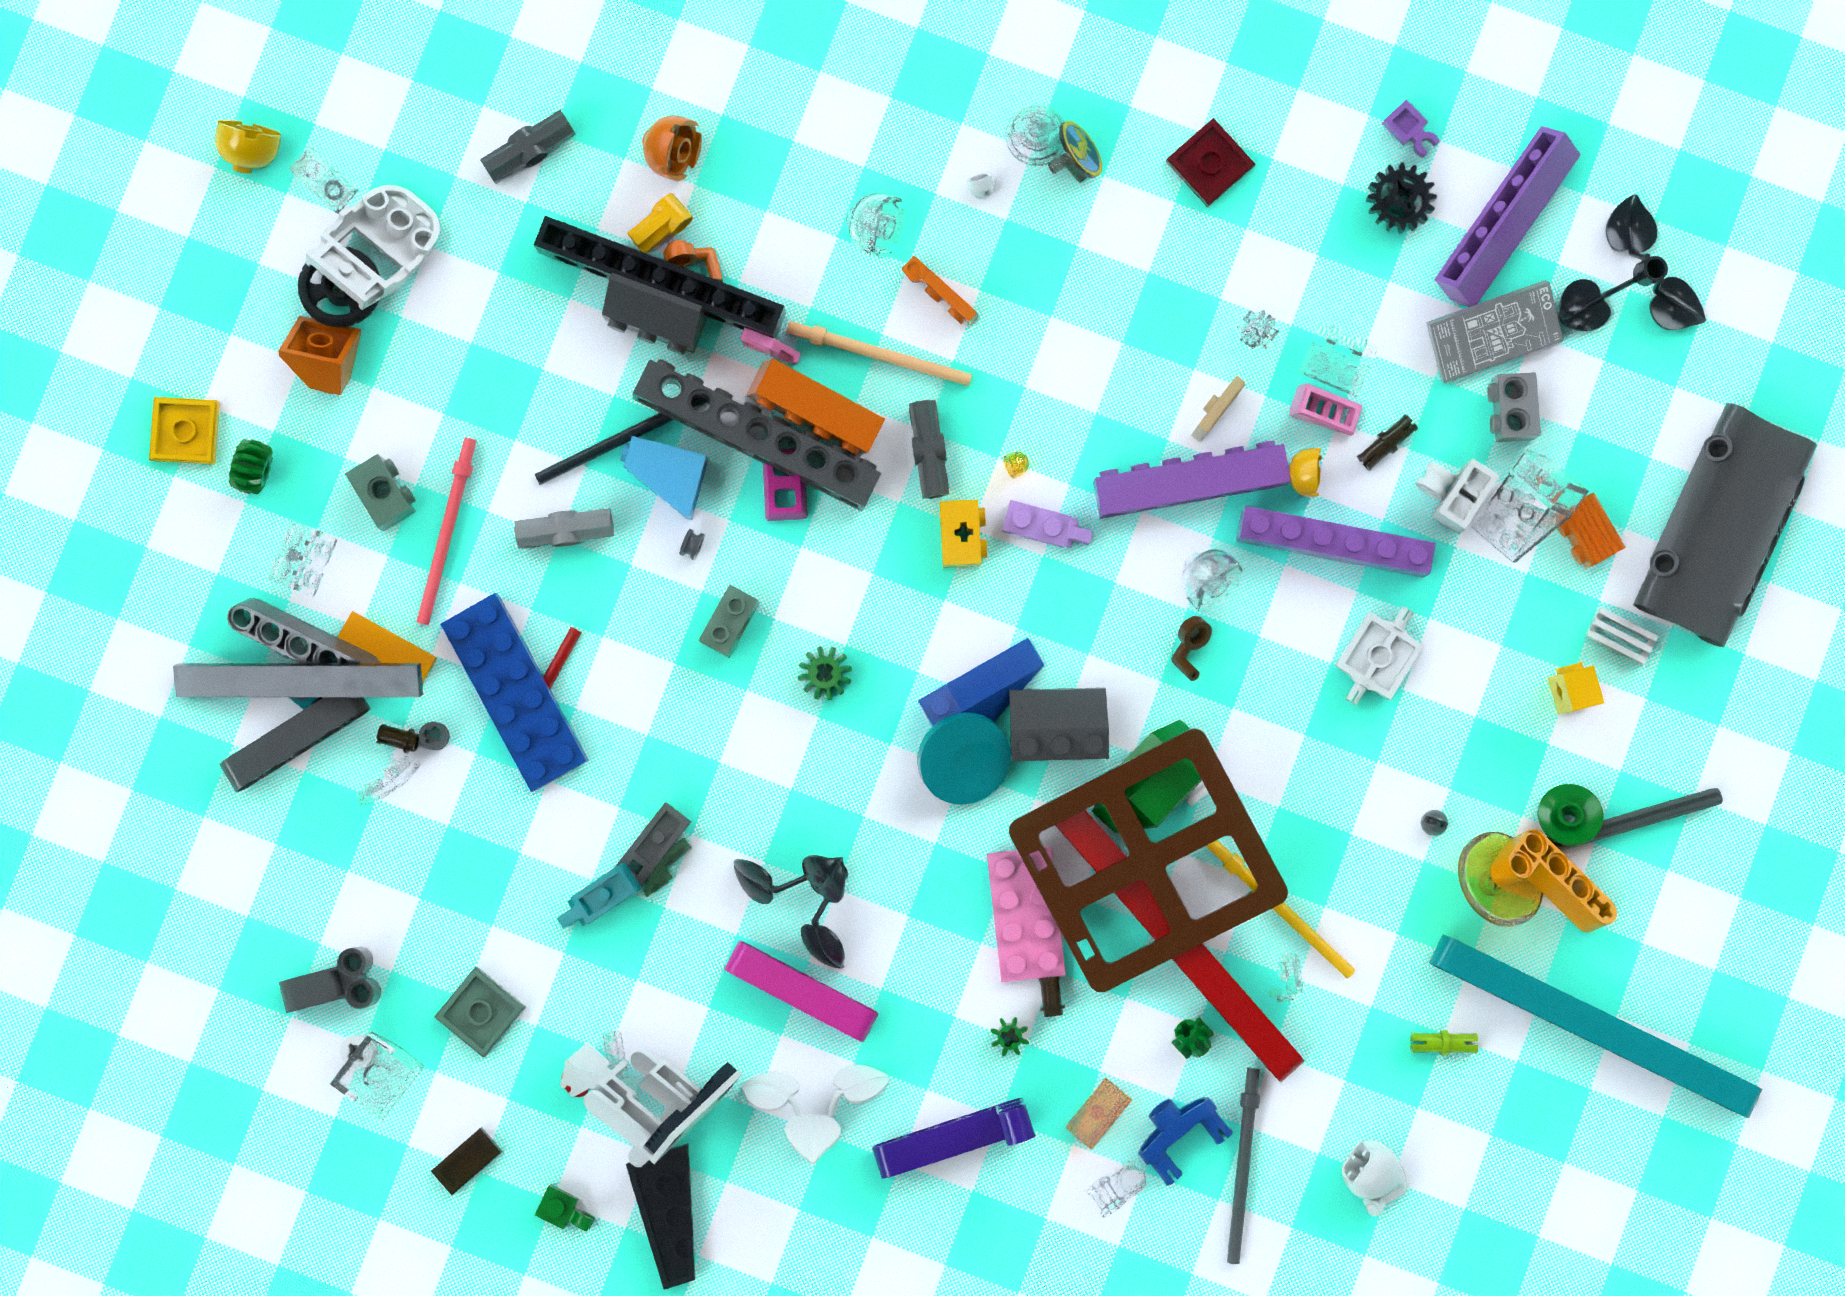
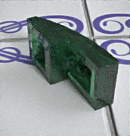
[643,837,694,897]

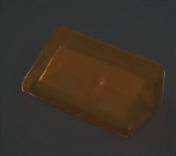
[1065,1077,1132,1150]

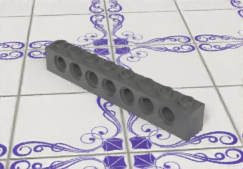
[632,359,881,512]

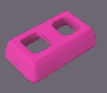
[762,448,808,521]

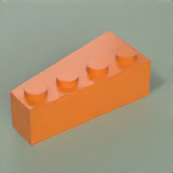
[746,358,885,456]

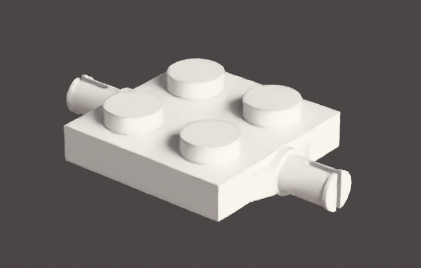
[1335,606,1424,706]

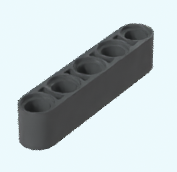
[227,598,380,663]
[219,697,371,793]

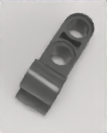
[279,946,381,1013]

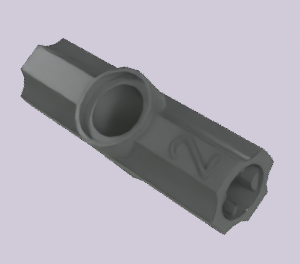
[480,109,576,184]
[909,400,949,499]

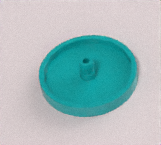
[917,712,1011,805]

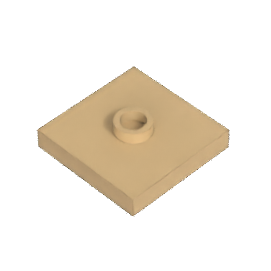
[1191,375,1246,442]

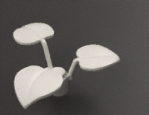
[741,1064,890,1165]

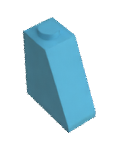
[620,436,709,520]

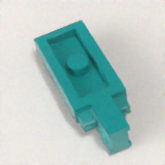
[556,862,642,929]

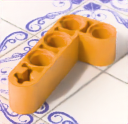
[1490,829,1617,933]

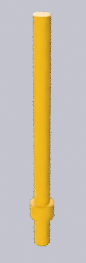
[1206,840,1356,979]

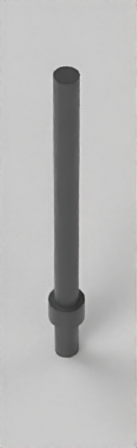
[1227,1067,1260,1264]

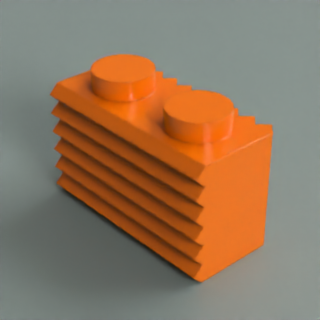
[1555,492,1626,569]

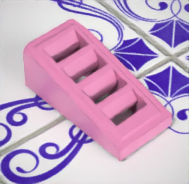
[1289,383,1363,436]

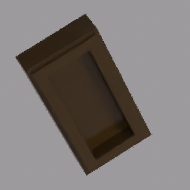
[431,1127,503,1196]

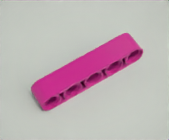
[724,940,879,1043]

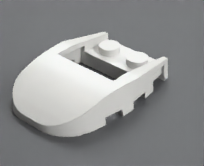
[306,185,440,310]

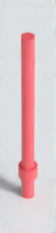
[416,437,477,625]

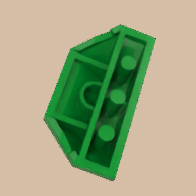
[1092,719,1202,834]

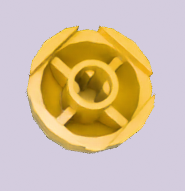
[215,119,281,174]

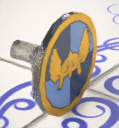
[1048,121,1102,183]

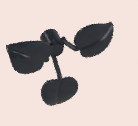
[1558,194,1706,331]
[733,855,849,969]

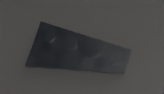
[625,1143,696,1290]

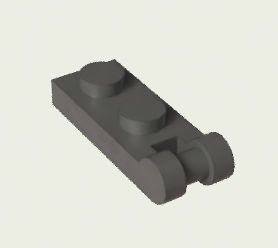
[614,802,692,887]

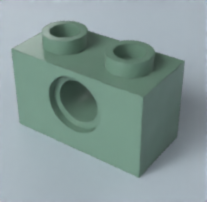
[344,454,416,531]
[698,584,760,658]

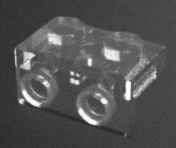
[267,520,338,597]

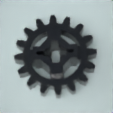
[1366,162,1437,234]

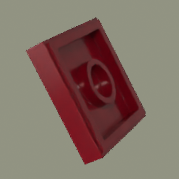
[1166,118,1255,208]

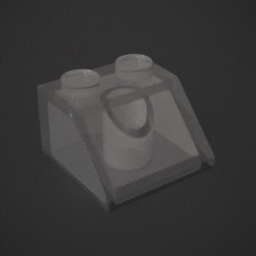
[329,1031,424,1123]

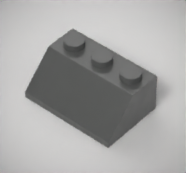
[602,273,707,355]
[1009,687,1109,761]

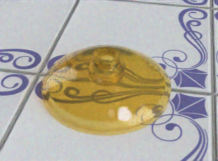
[1458,832,1543,927]

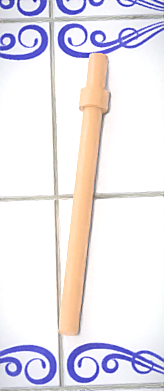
[786,321,972,386]

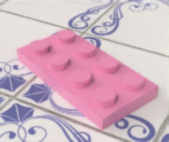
[987,846,1066,982]

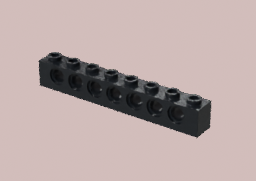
[533,216,786,339]

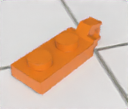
[901,255,978,325]

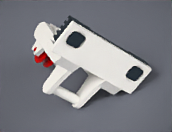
[560,1042,742,1167]

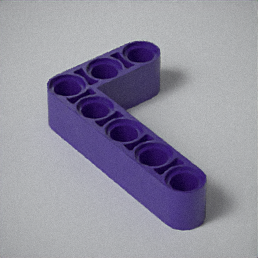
[872,1097,1036,1179]

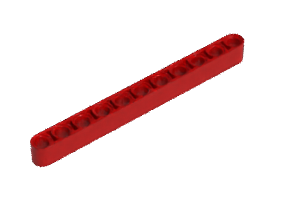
[1055,810,1305,1083]

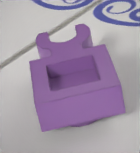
[1382,99,1440,158]

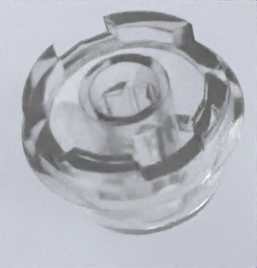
[1005,104,1066,166]

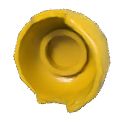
[1289,448,1322,497]

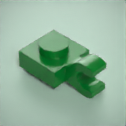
[535,1184,596,1232]

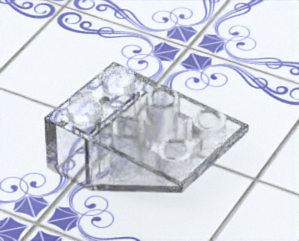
[1471,448,1589,563]

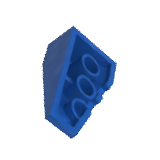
[918,638,1044,726]

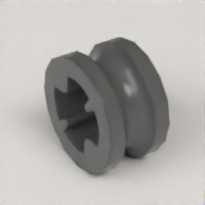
[679,528,705,561]
[418,721,450,751]

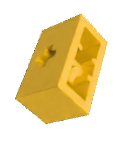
[940,499,987,568]
[1548,662,1605,714]

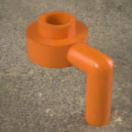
[663,240,723,282]

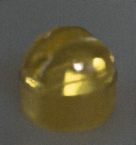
[1003,451,1029,479]

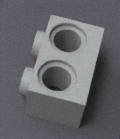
[1487,372,1541,442]

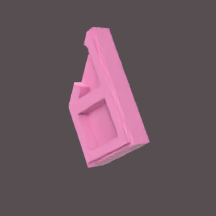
[741,327,801,365]

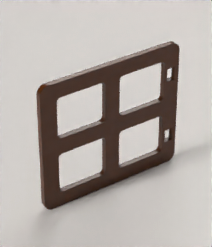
[1009,728,1288,992]

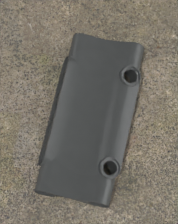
[1633,403,1817,647]

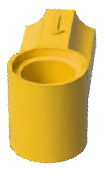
[627,193,694,254]

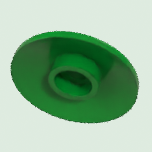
[1537,784,1604,846]

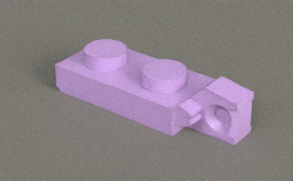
[1002,499,1093,548]

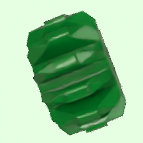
[229,439,273,494]
[798,646,852,701]

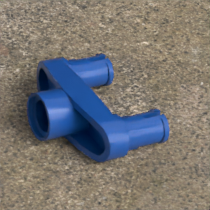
[1138,1097,1233,1186]

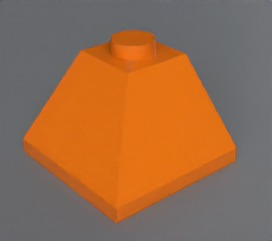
[278,315,361,395]

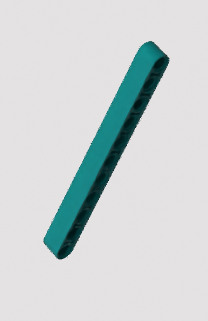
[1429,934,1763,1119]

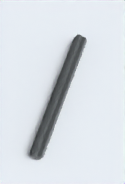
[1547,788,1723,851]

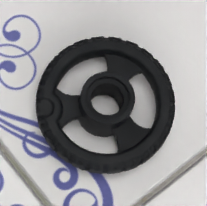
[298,246,380,327]

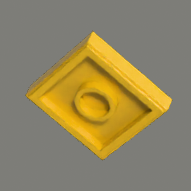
[149,397,220,465]

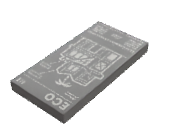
[1426,280,1563,383]

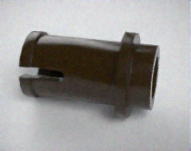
[376,724,419,754]
[1039,976,1066,1017]

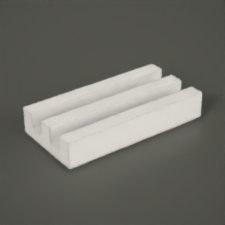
[1585,607,1659,665]

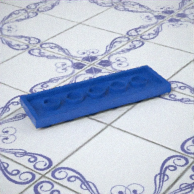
[440,593,589,792]

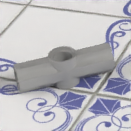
[514,508,614,549]

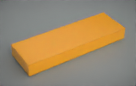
[338,611,437,683]

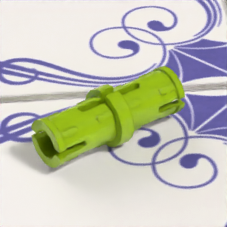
[1410,1030,1478,1056]

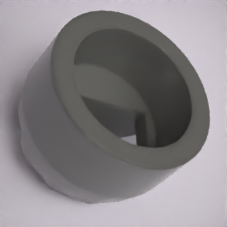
[1420,810,1448,836]

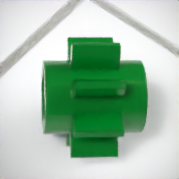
[990,1016,1029,1057]
[1172,1017,1214,1059]

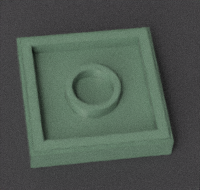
[434,966,526,1058]

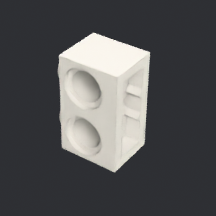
[1431,458,1500,534]

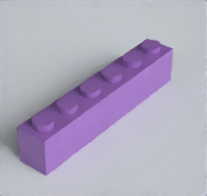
[1434,126,1581,307]
[1093,441,1291,519]
[1236,506,1436,578]

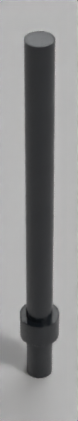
[534,398,708,485]

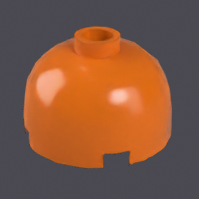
[642,115,702,182]

